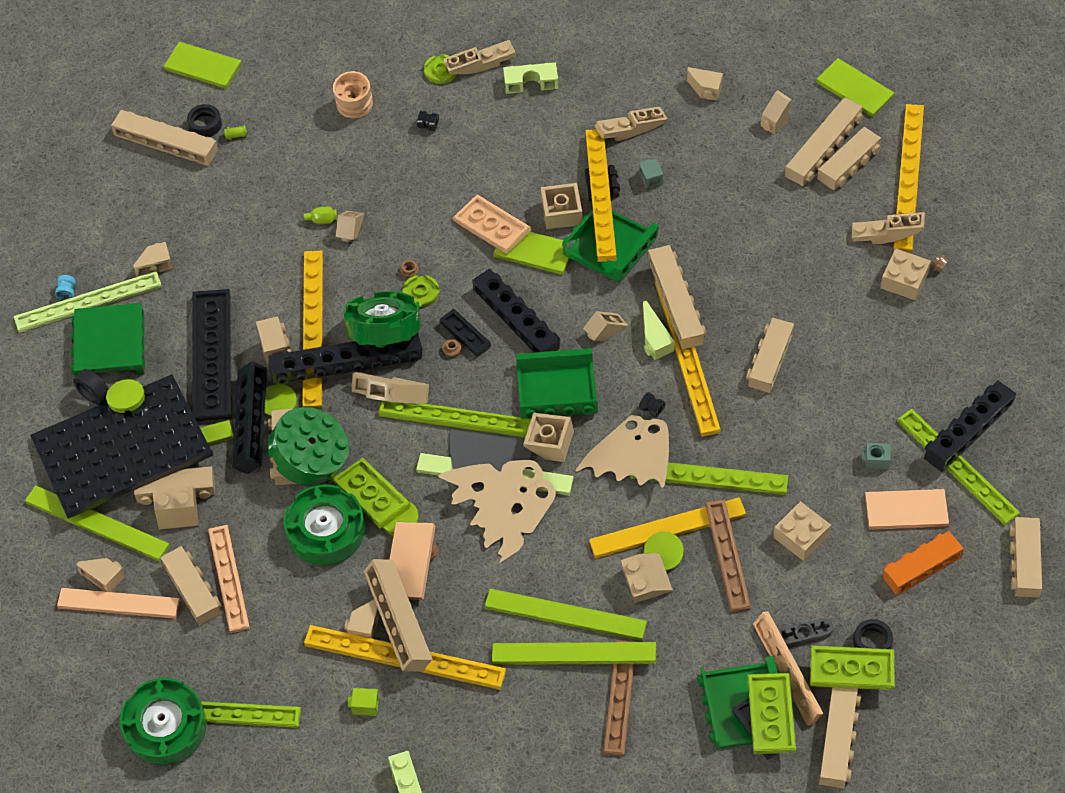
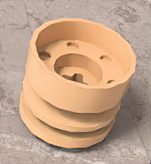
[333,71,373,119]

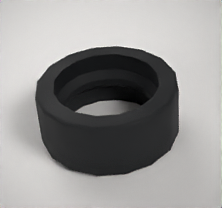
[187,104,222,137]
[73,369,109,405]
[853,619,893,649]

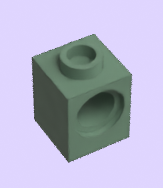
[639,158,663,189]
[862,443,891,470]

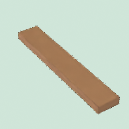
[705,499,751,612]
[603,640,634,756]

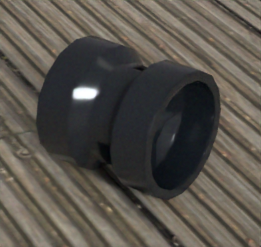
[417,110,439,131]
[639,392,666,418]

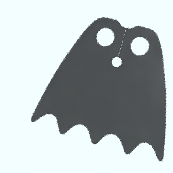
[450,427,534,490]

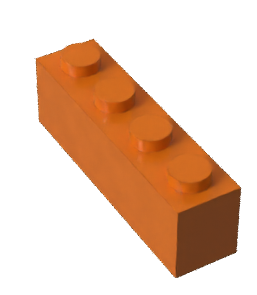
[882,531,964,595]

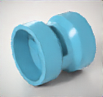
[55,275,76,300]

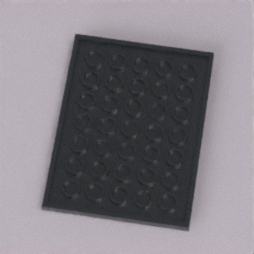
[30,374,213,519]

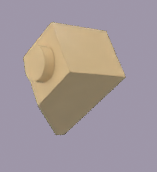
[687,67,723,101]
[760,90,791,134]
[336,211,365,242]
[133,242,173,277]
[583,311,629,342]
[76,558,125,592]
[345,599,380,639]

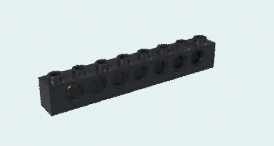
[268,333,423,385]

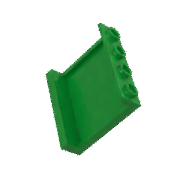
[562,207,659,283]
[71,303,145,377]
[516,348,598,419]
[697,656,778,750]

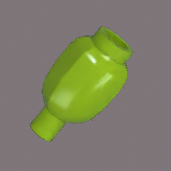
[304,206,337,224]

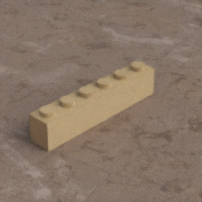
[785,97,863,186]
[111,110,218,166]
[648,245,706,350]
[364,559,433,671]
[819,687,861,788]

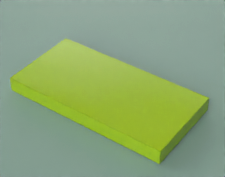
[164,41,242,89]
[816,58,895,117]
[493,232,570,275]
[332,457,411,529]
[810,645,895,690]
[747,673,796,754]

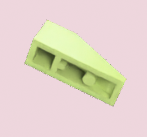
[643,301,675,360]

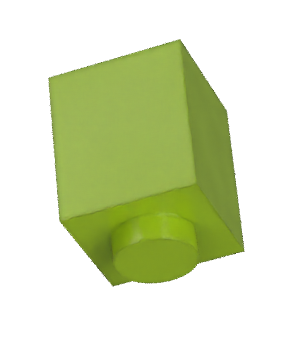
[348,688,379,716]

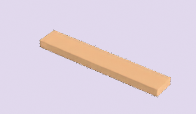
[208,525,250,634]
[57,588,180,619]
[753,611,823,726]

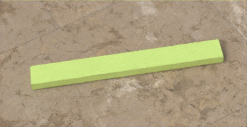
[14,271,162,333]
[416,453,573,496]

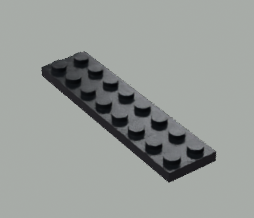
[192,289,232,421]

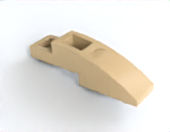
[443,40,516,74]
[595,107,668,141]
[851,212,925,244]
[352,372,429,404]

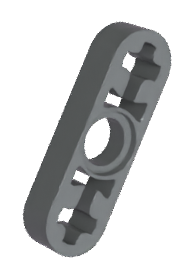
[779,618,833,647]

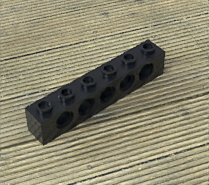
[472,268,560,353]
[232,361,267,474]
[924,381,1017,472]

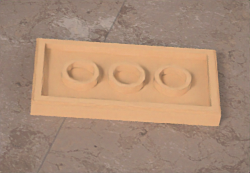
[453,195,531,254]
[865,489,949,530]
[390,522,436,600]

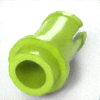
[224,125,247,141]

